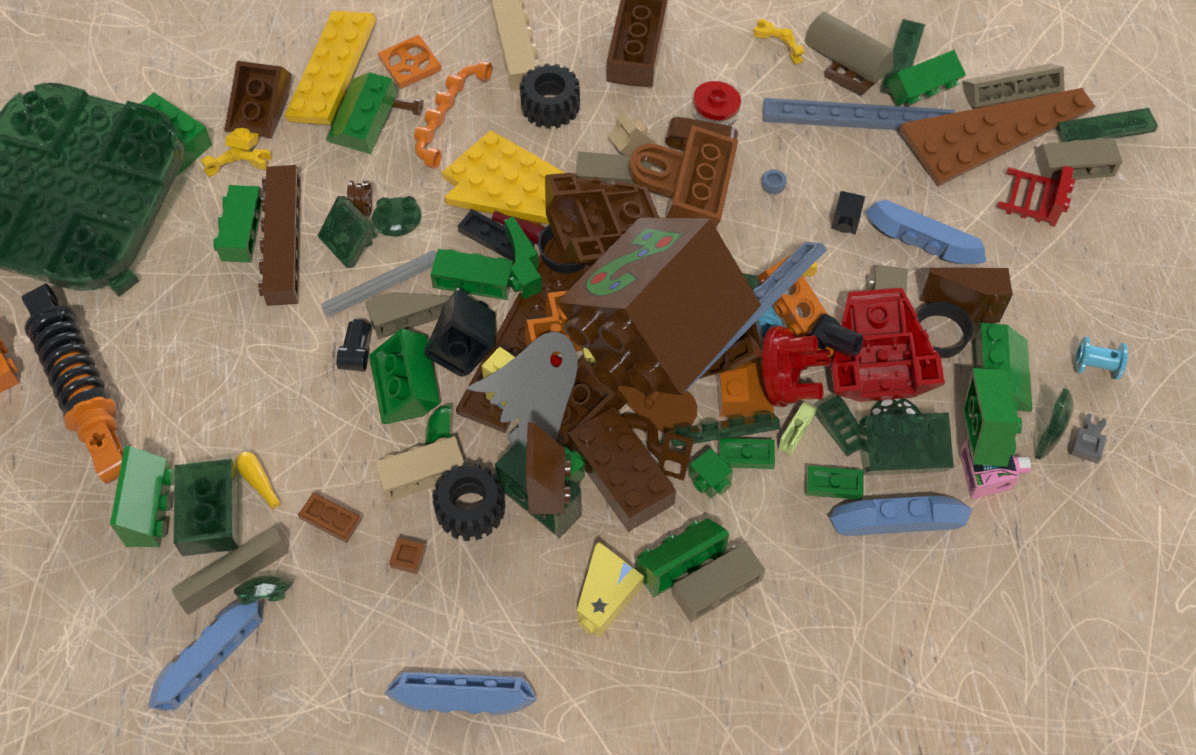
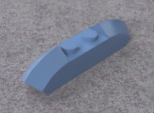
[865,200,986,264]
[830,496,972,536]
[148,595,263,711]
[384,672,537,716]

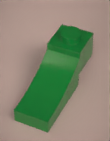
[504,216,542,300]

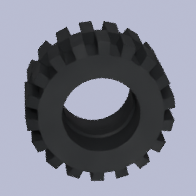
[520,63,580,129]
[432,463,505,541]

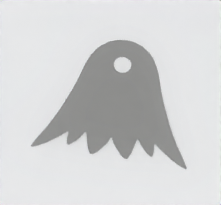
[467,332,578,442]

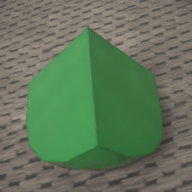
[425,404,453,445]

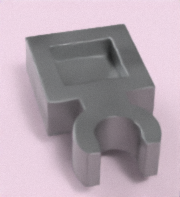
[1071,413,1107,464]

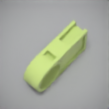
[778,401,817,456]

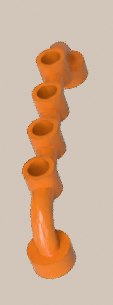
[414,61,493,169]

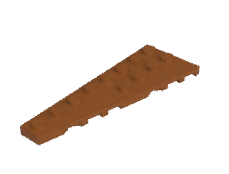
[899,88,1096,187]

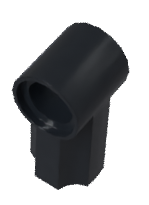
[806,313,864,357]
[336,319,372,372]

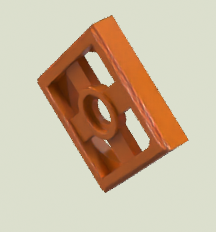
[378,35,442,89]

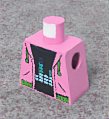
[960,439,1031,499]

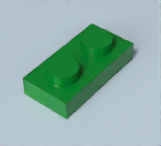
[719,438,775,469]
[806,466,864,500]

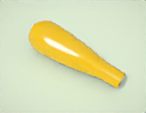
[235,451,281,509]

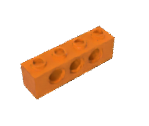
[757,255,836,358]

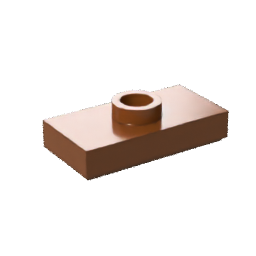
[298,492,362,543]

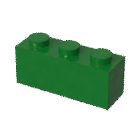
[886,49,966,106]
[213,185,262,263]
[430,249,514,301]

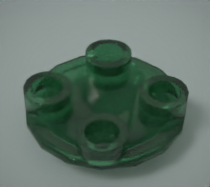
[372,196,422,237]
[234,575,293,605]

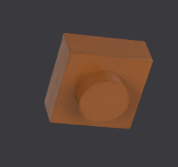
[389,538,426,574]

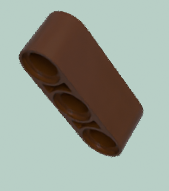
[665,117,738,151]

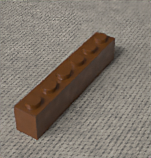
[258,165,301,306]

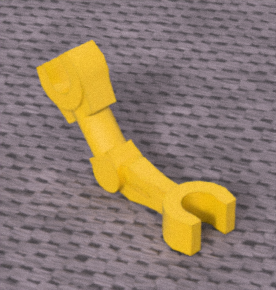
[753,19,805,65]
[201,147,272,177]

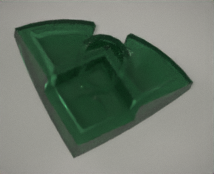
[1035,388,1074,460]

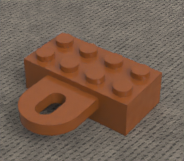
[628,125,739,228]

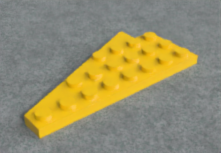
[442,130,565,224]

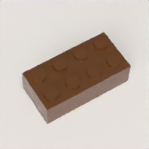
[606,0,668,88]
[568,406,676,532]

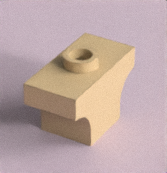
[608,111,657,156]

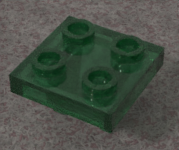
[317,196,377,268]

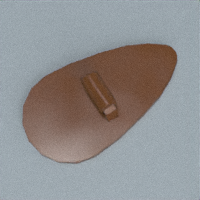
[617,386,697,434]

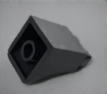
[424,288,495,377]

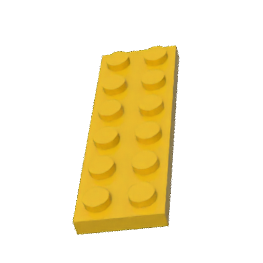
[284,11,377,125]

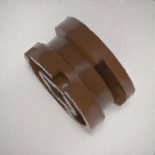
[347,180,373,216]

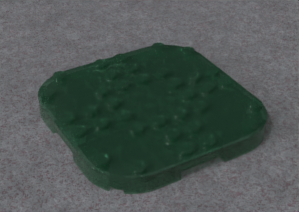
[0,83,184,291]

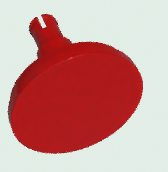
[762,326,831,407]

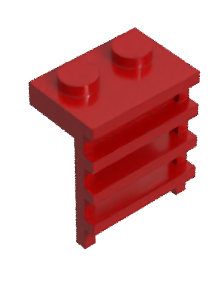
[997,165,1076,227]

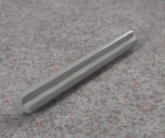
[321,250,436,317]

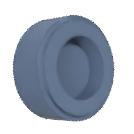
[761,169,787,194]

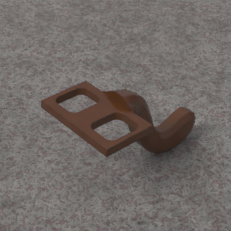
[621,413,694,481]

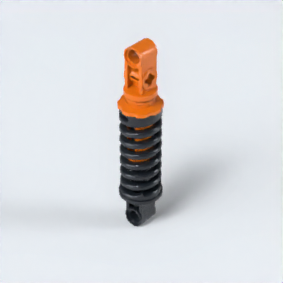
[21,283,124,484]

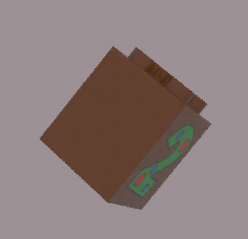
[556,218,761,395]

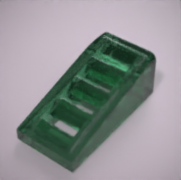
[815,395,870,457]

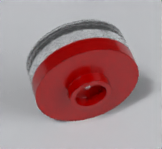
[691,81,741,126]

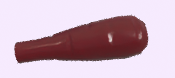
[491,210,545,245]

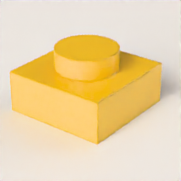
[225,128,259,150]

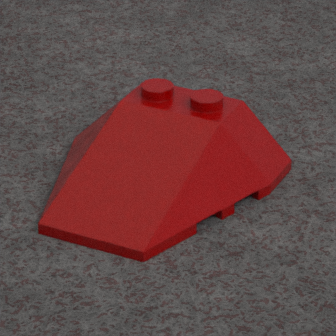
[831,288,945,402]

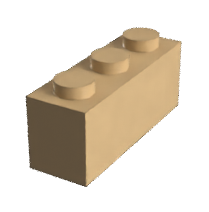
[375,436,464,502]

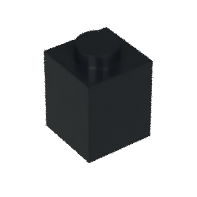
[831,191,865,234]

